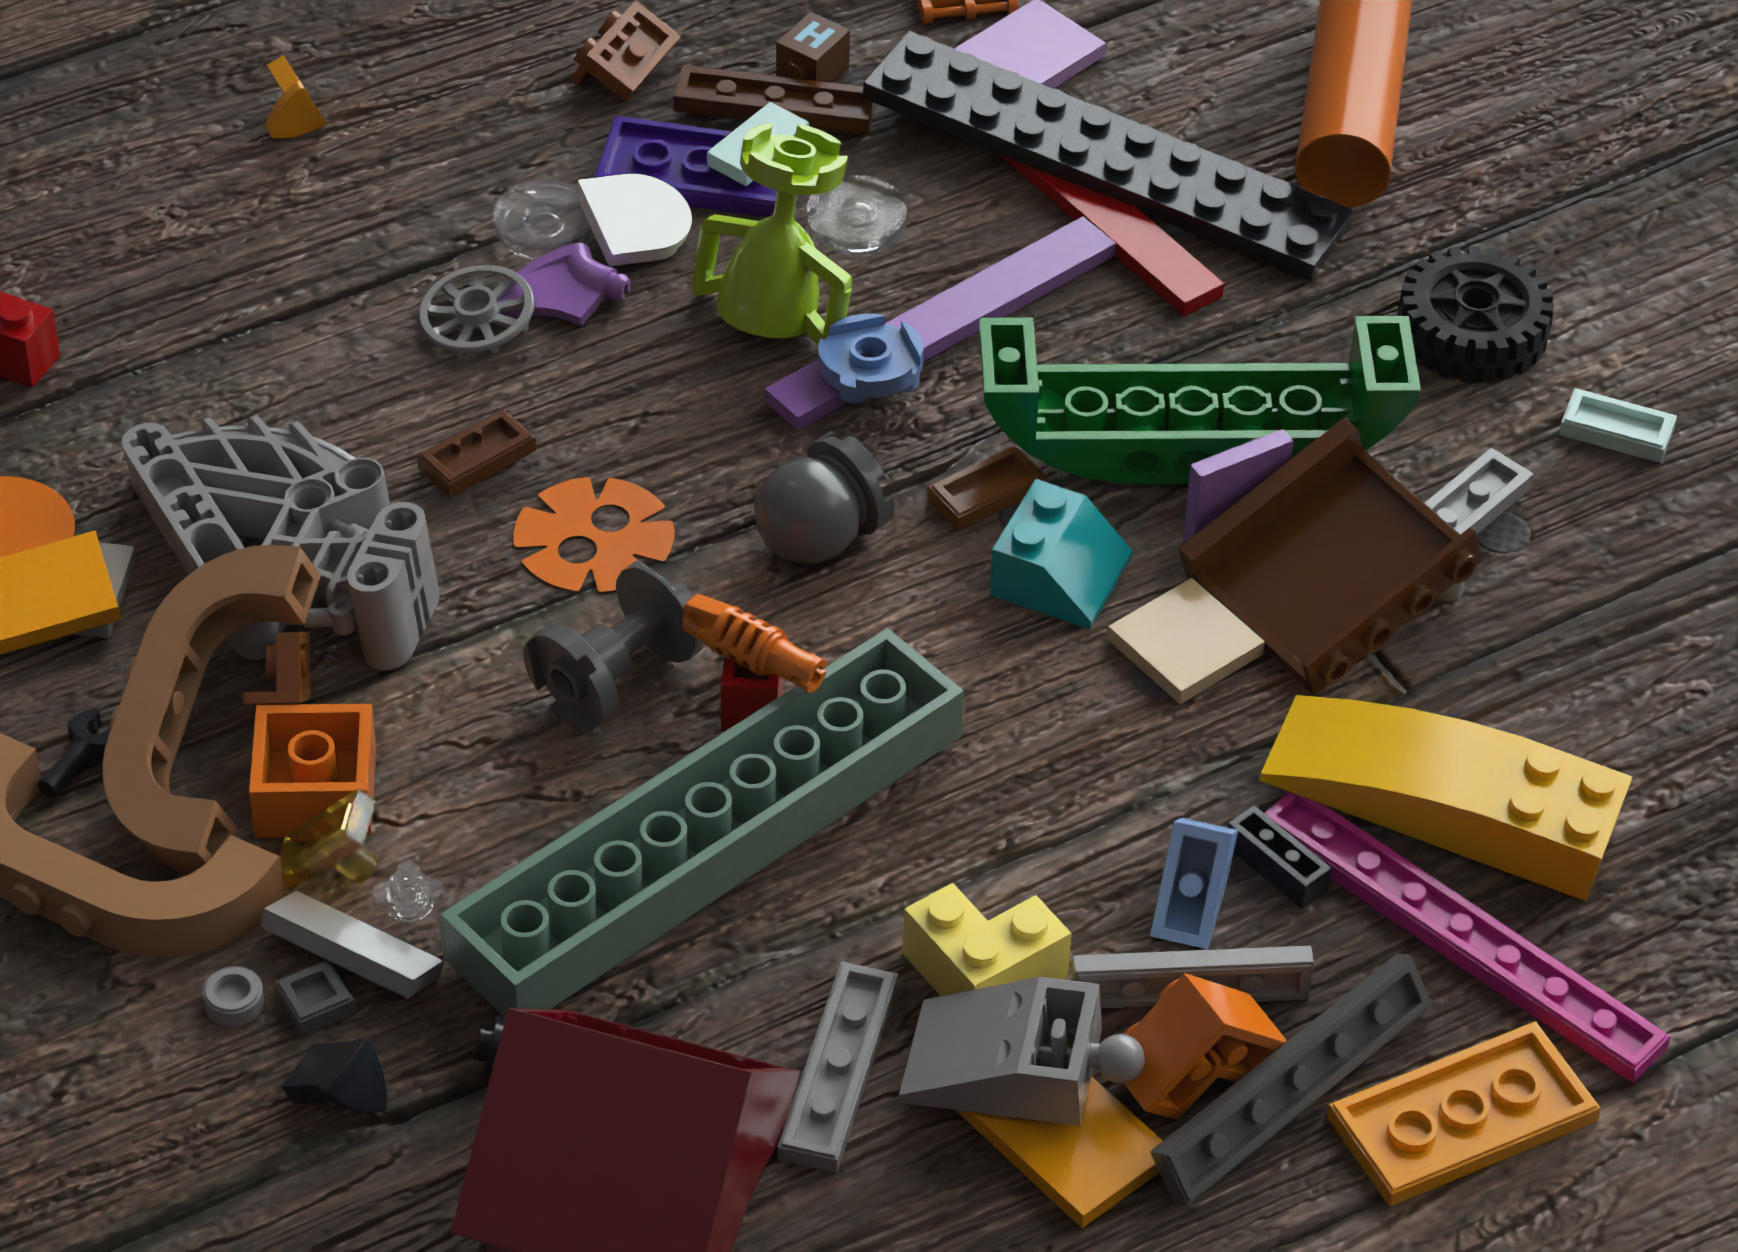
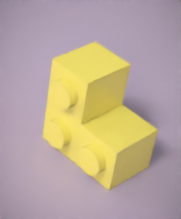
[902,883,1072,996]

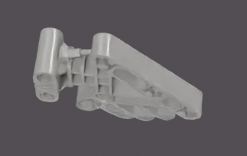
[121,415,440,671]

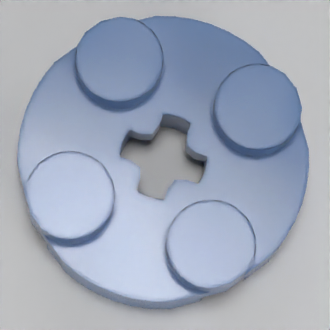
[818,314,923,403]

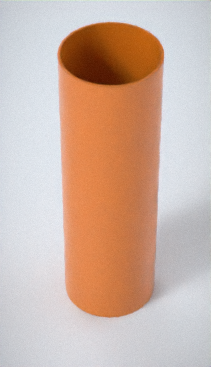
[1295,0,1413,208]

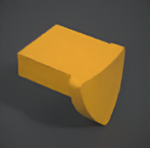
[265,55,326,138]

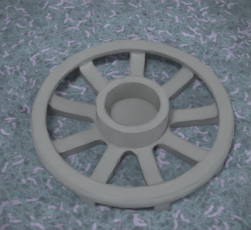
[419,265,535,357]

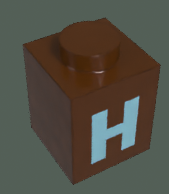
[776,12,850,83]

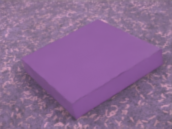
[1183,429,1294,543]

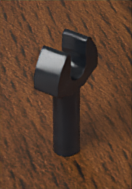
[38,708,110,798]

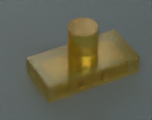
[279,789,378,891]

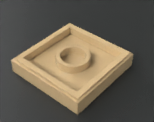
[1107,578,1265,704]

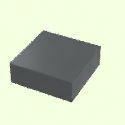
[274,960,355,1036]

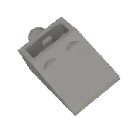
[899,977,1145,1126]

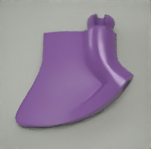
[498,243,631,326]

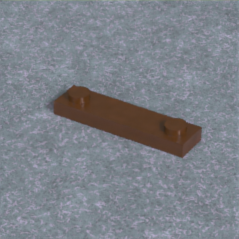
[673,65,876,135]

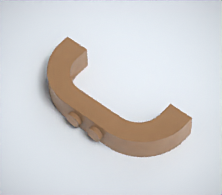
[103,545,321,875]
[0,733,284,958]

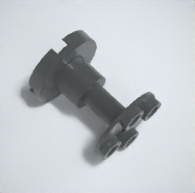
[523,561,703,732]

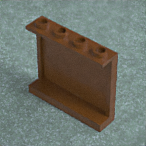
[1178,417,1481,696]

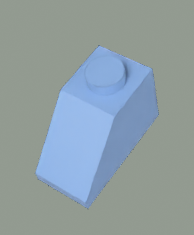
[1150,818,1238,949]

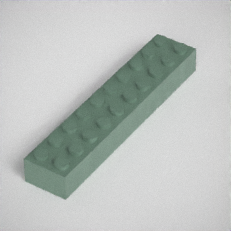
[440,628,964,1018]

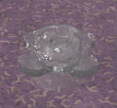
[373,862,444,922]

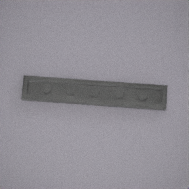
[1150,954,1433,1206]

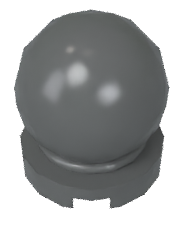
[754,431,895,566]

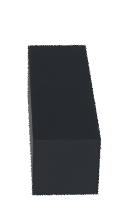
[1228,805,1331,910]

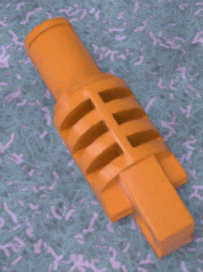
[682,594,827,693]

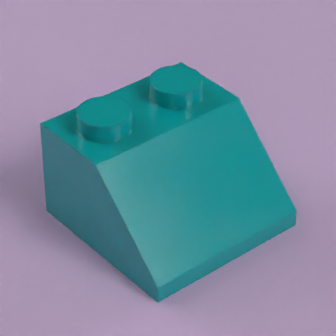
[989,479,1133,630]

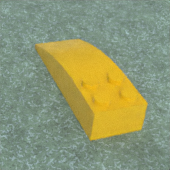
[1259,695,1632,901]

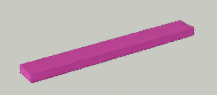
[1264,792,1671,1084]

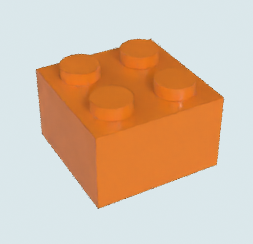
[249,704,376,838]

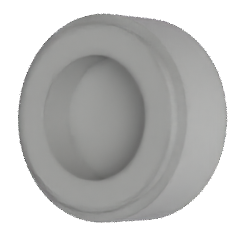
[202,966,264,1027]

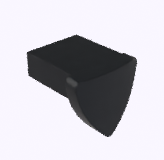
[281,1038,387,1113]

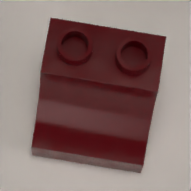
[451,1008,800,1252]

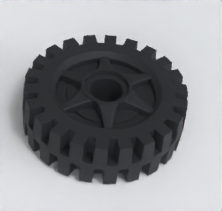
[1397,246,1554,383]

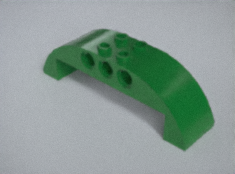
[979,316,1421,485]

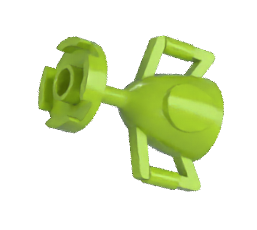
[691,123,852,346]

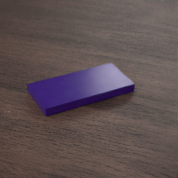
[593,116,777,217]

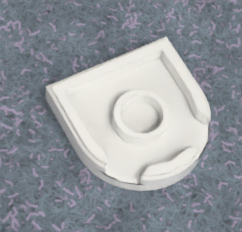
[575,174,692,267]

